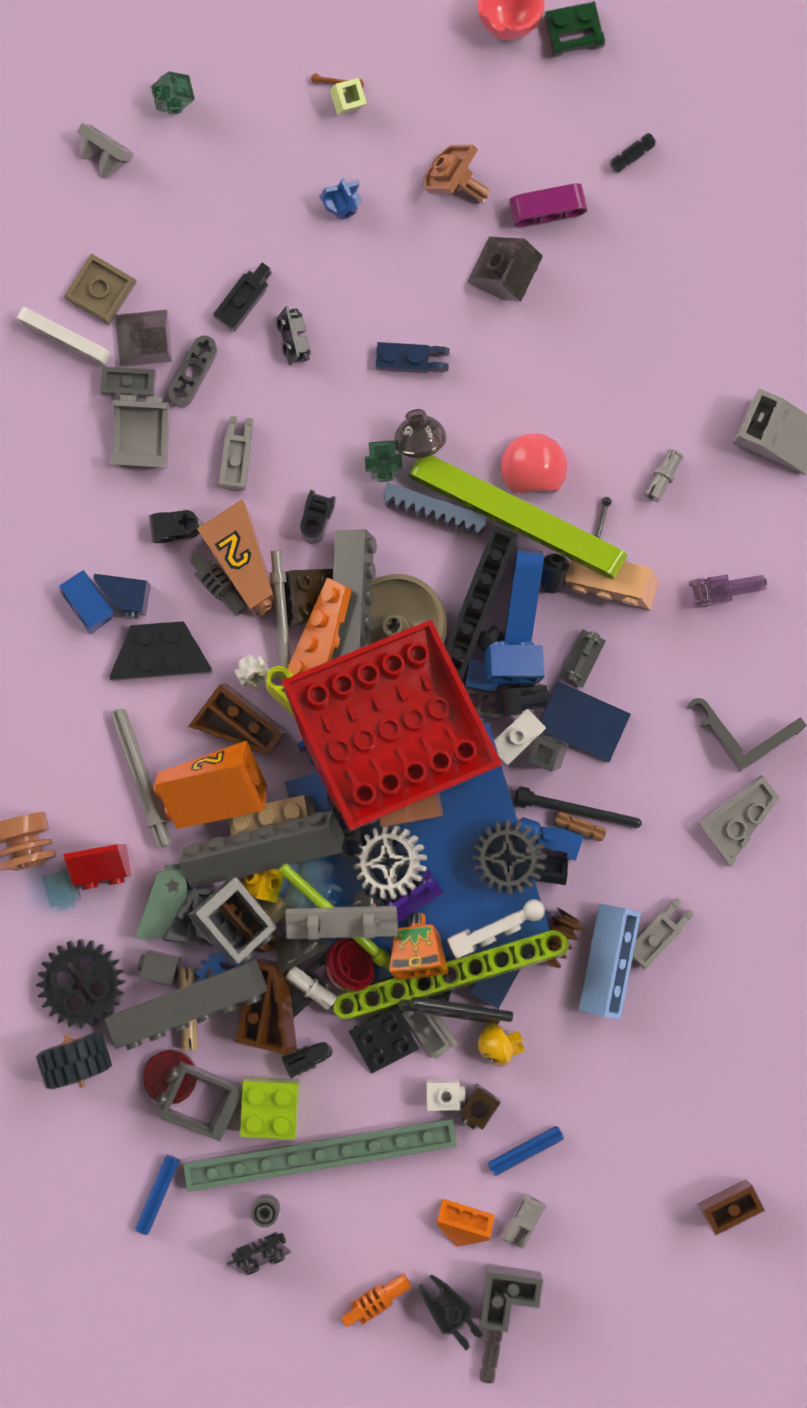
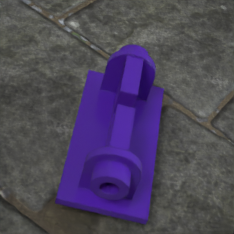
[385,870,444,922]

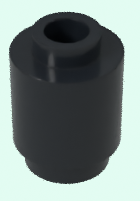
[540,554,569,594]

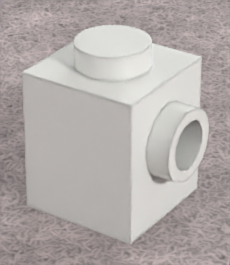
[426,1079,465,1111]

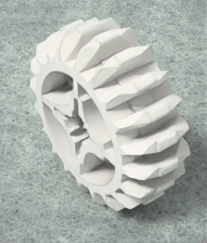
[354,825,427,899]

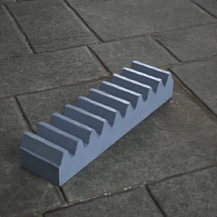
[383,482,488,537]

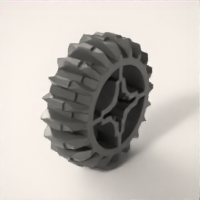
[472,820,547,895]

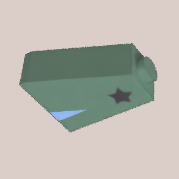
[137,864,190,940]

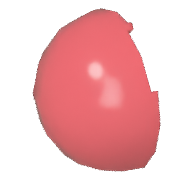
[478,0,544,40]
[500,433,567,494]

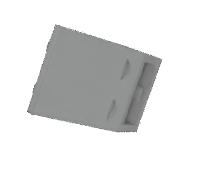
[733,388,807,474]

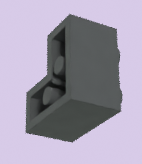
[479,1264,543,1332]

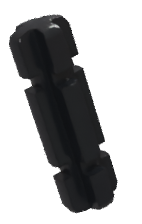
[610,133,656,173]

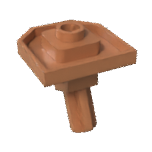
[424,145,490,203]

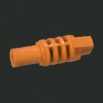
[341,1273,412,1328]

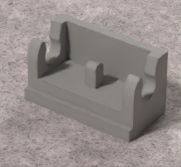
[402,997,458,1059]

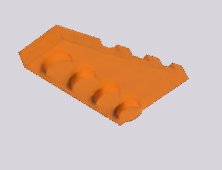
[287,578,352,675]

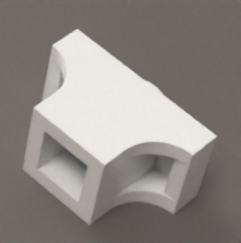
[494,709,546,765]

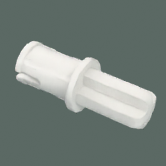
[285,966,337,1010]

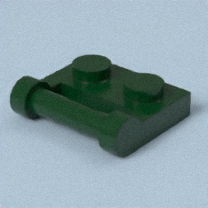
[544,1,605,57]

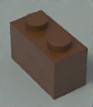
[698,1179,765,1236]

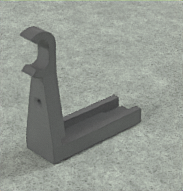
[687,698,807,772]

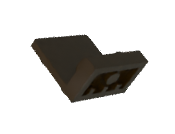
[284,568,333,629]

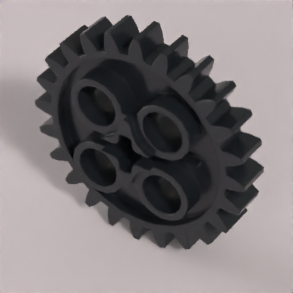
[36,939,126,1028]

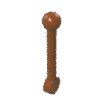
[311,73,364,89]

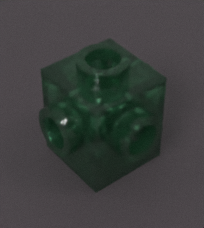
[151,71,195,115]
[364,440,403,482]

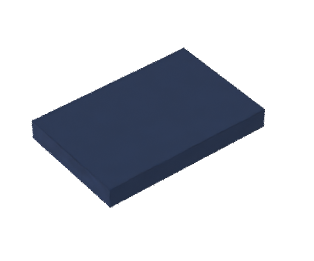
[540,681,631,763]

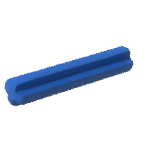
[488,1126,564,1176]
[135,1155,179,1235]

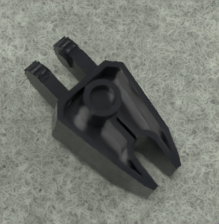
[418,1274,483,1351]

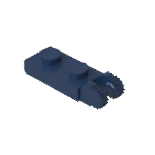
[375,342,450,373]

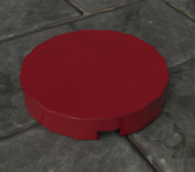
[143,1049,197,1104]

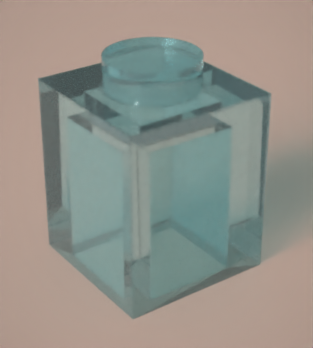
[43,869,82,911]

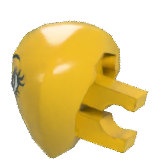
[478,1023,525,1067]

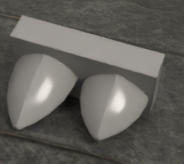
[77,123,134,178]

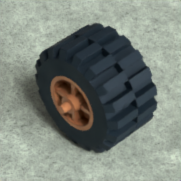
[36,1033,112,1089]

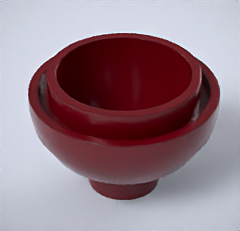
[325,938,375,992]

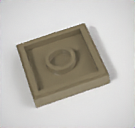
[64,253,136,325]

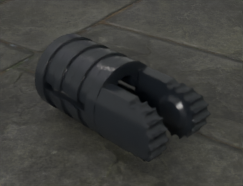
[282,1041,333,1079]

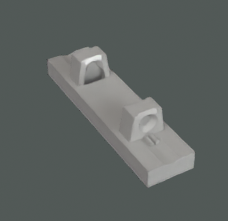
[286,906,398,940]

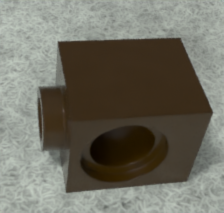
[459,1084,501,1130]

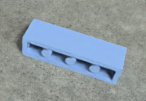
[579,903,641,1019]

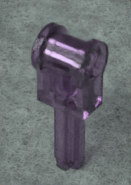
[688,574,767,608]

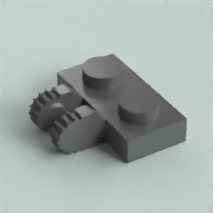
[100,366,156,414]

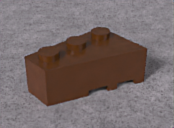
[188,683,288,755]
[235,958,297,1055]

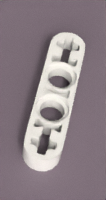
[16,307,112,366]

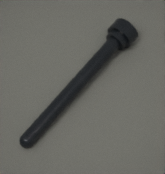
[514,786,642,828]

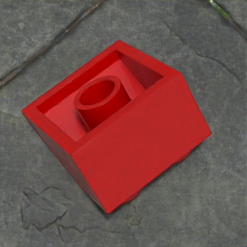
[63,844,131,890]

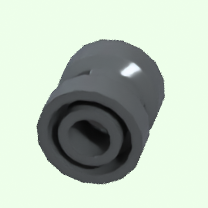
[251,1194,280,1228]

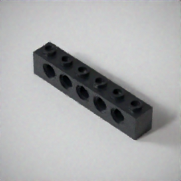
[446,525,518,681]

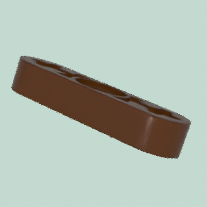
[218,893,279,953]

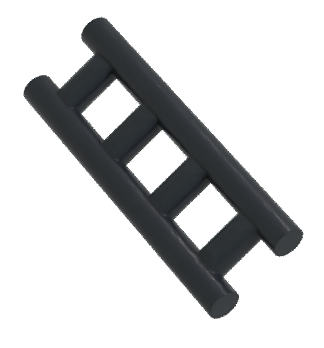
[398,997,513,1024]

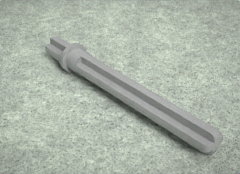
[111,709,172,848]

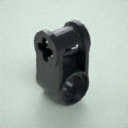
[300,490,336,544]
[149,510,202,544]

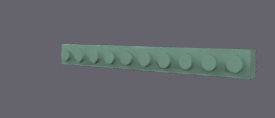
[183,1118,457,1192]

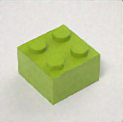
[240,1077,300,1140]

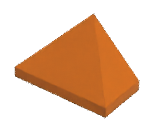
[437,1199,495,1247]

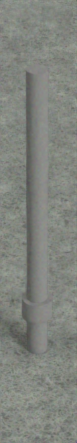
[270,550,291,710]

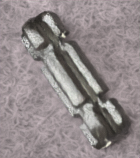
[479,1330,503,1384]

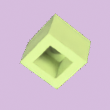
[329,78,367,115]

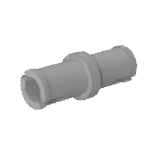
[644,449,683,502]

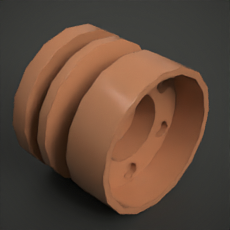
[0,812,56,871]

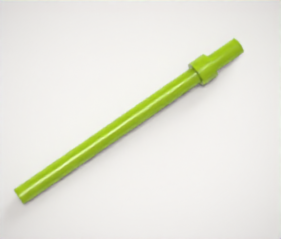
[278,863,391,972]

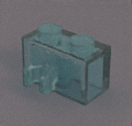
[283,858,342,909]

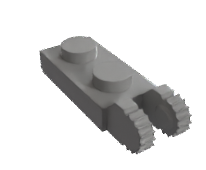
[219,416,253,491]
[633,897,694,969]

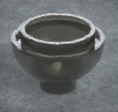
[394,409,447,458]

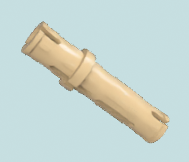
[177,967,199,1051]

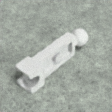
[448,899,545,959]

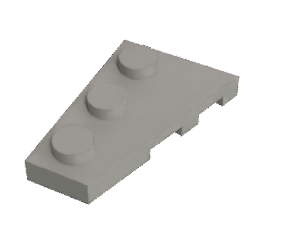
[698,775,779,867]

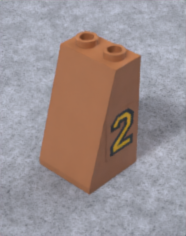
[197,499,275,616]

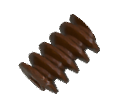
[530,907,584,968]

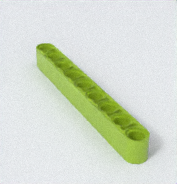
[408,451,628,580]
[333,931,569,1019]

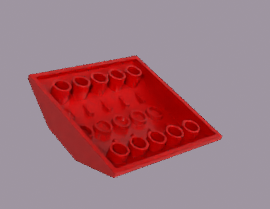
[281,620,502,831]

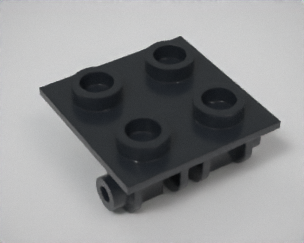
[349,1006,419,1074]
[227,1232,291,1275]

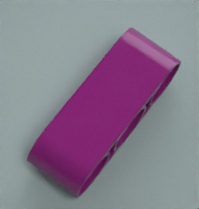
[509,183,588,228]

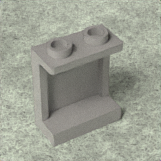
[111,395,170,468]

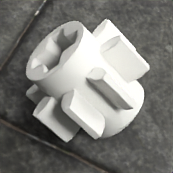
[234,655,269,688]

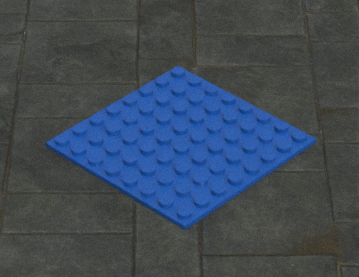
[284,722,550,982]

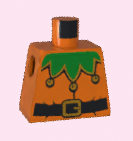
[390,913,448,980]

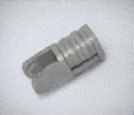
[502,1194,546,1249]

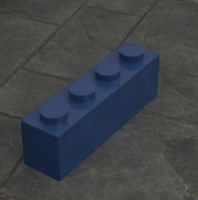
[469,910,551,1009]

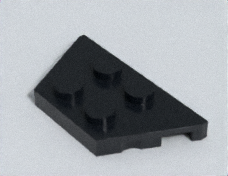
[110,621,213,681]
[163,888,257,952]

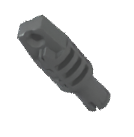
[190,552,248,616]

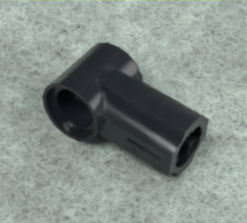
[498,684,551,715]

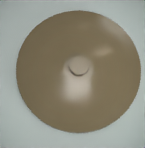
[370,574,447,643]

